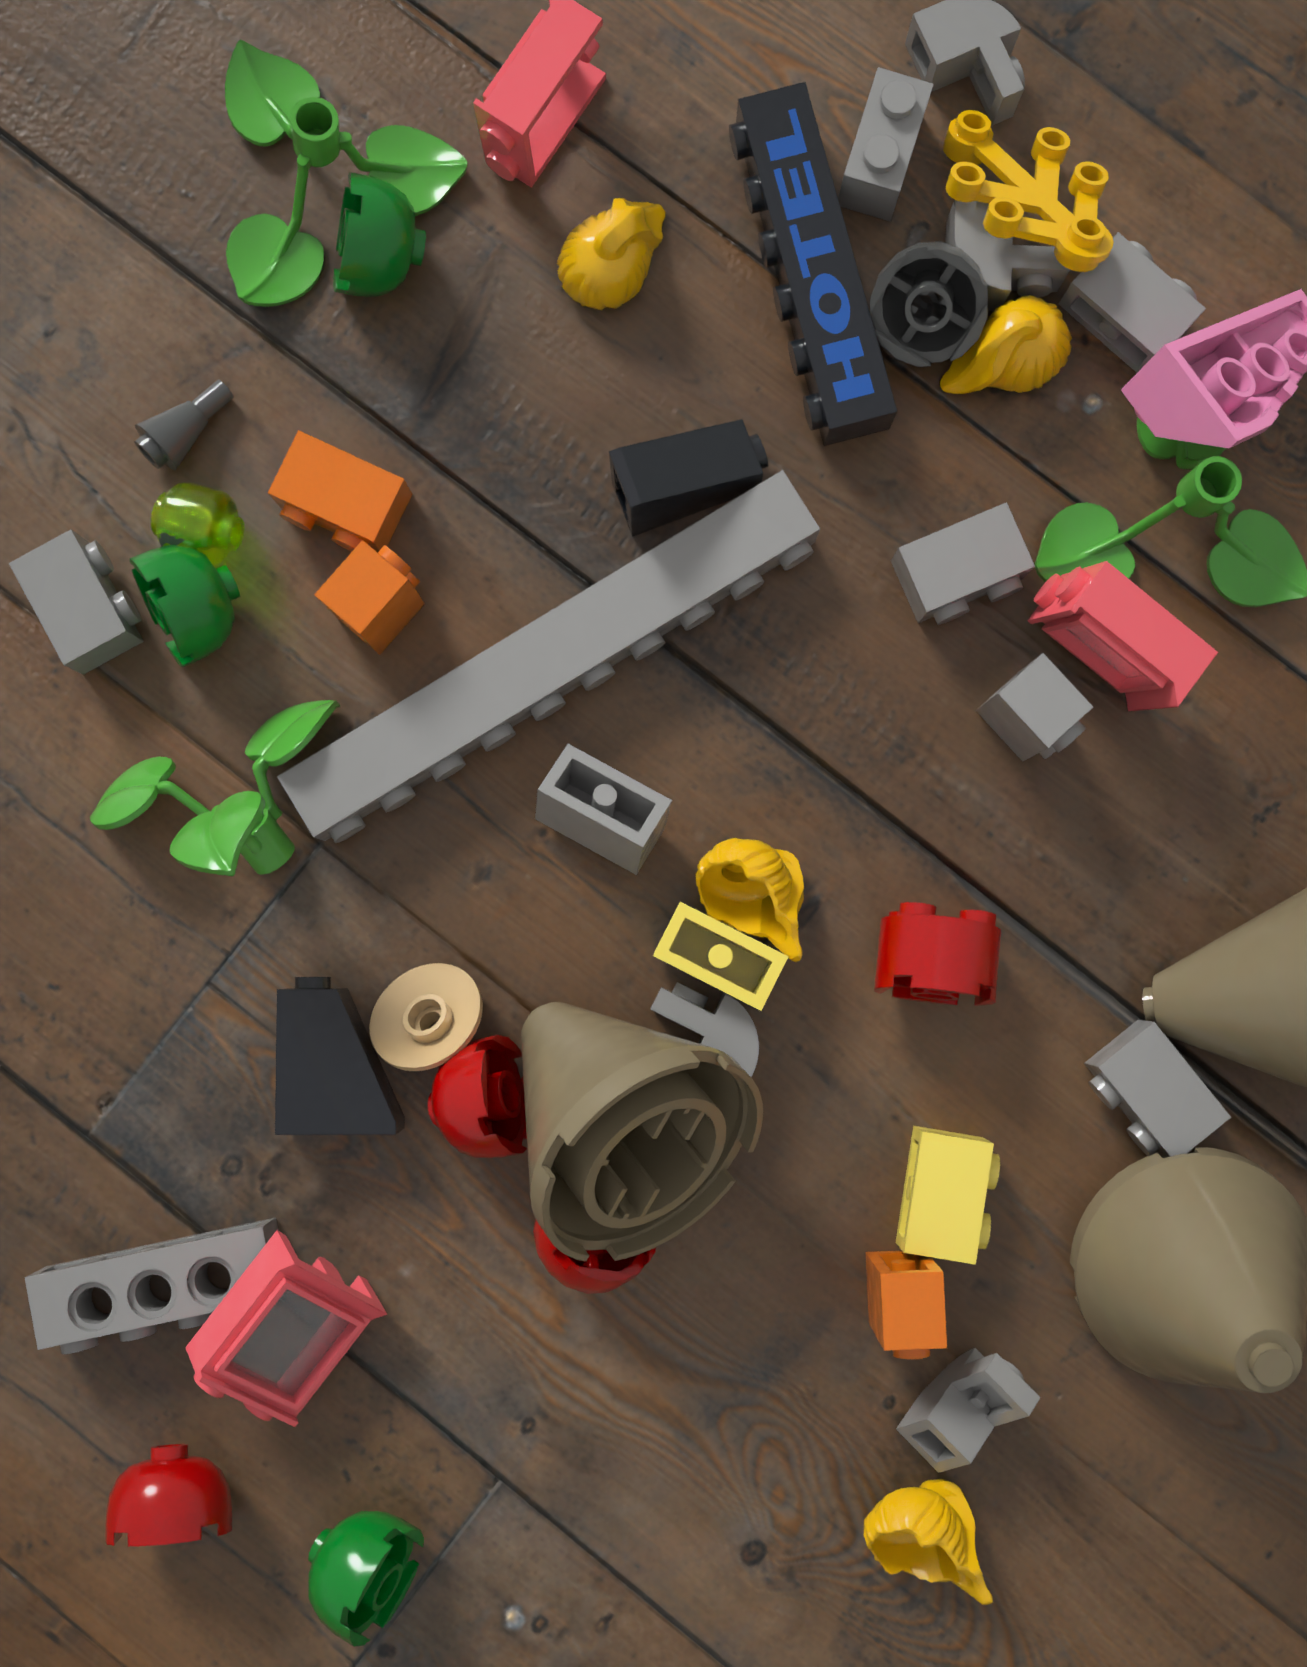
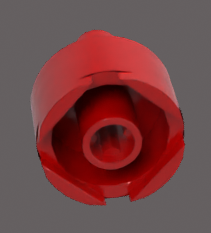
[874,902,1001,1006]

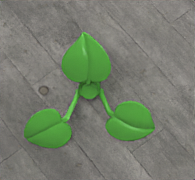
[225,40,468,307]
[1034,417,1307,607]
[90,700,340,876]

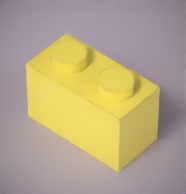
[653,902,789,1011]
[895,1126,1000,1265]

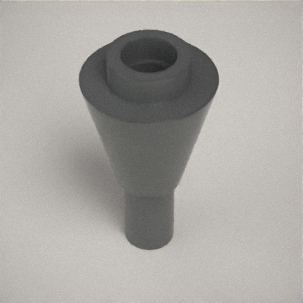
[134,379,234,471]

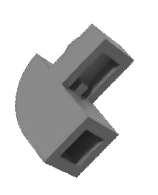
[905,0,1025,126]
[945,200,1070,311]
[651,982,759,1077]
[896,1348,1041,1473]

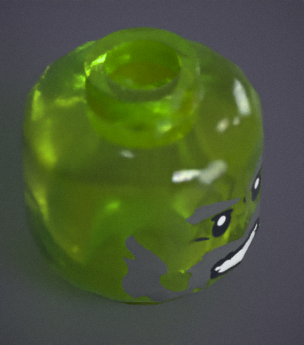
[151,482,245,565]

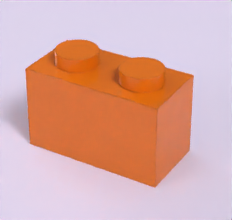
[268,430,413,553]
[314,540,425,655]
[866,1251,947,1359]

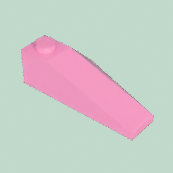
[1121,289,1307,449]

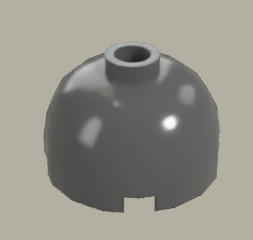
[870,241,988,367]

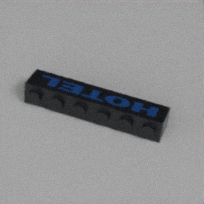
[729,82,897,446]

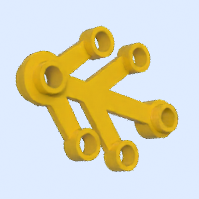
[943,110,1113,272]

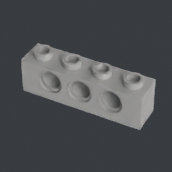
[24,1218,279,1354]

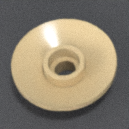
[369,963,483,1071]

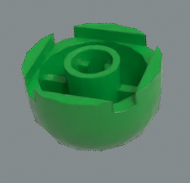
[333,172,426,297]
[130,545,240,668]
[308,1511,424,1647]

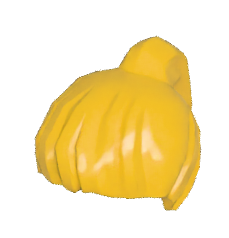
[557,198,666,310]
[940,295,1072,394]
[696,838,804,962]
[864,1479,993,1605]

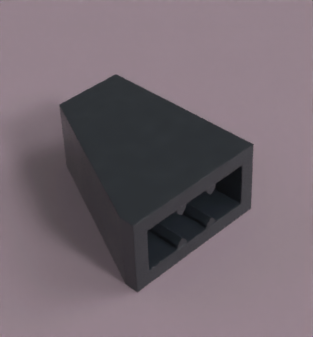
[609,419,769,537]
[275,977,405,1135]

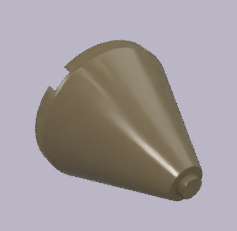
[1142,888,1307,1088]
[521,1002,763,1261]
[1070,1147,1307,1393]

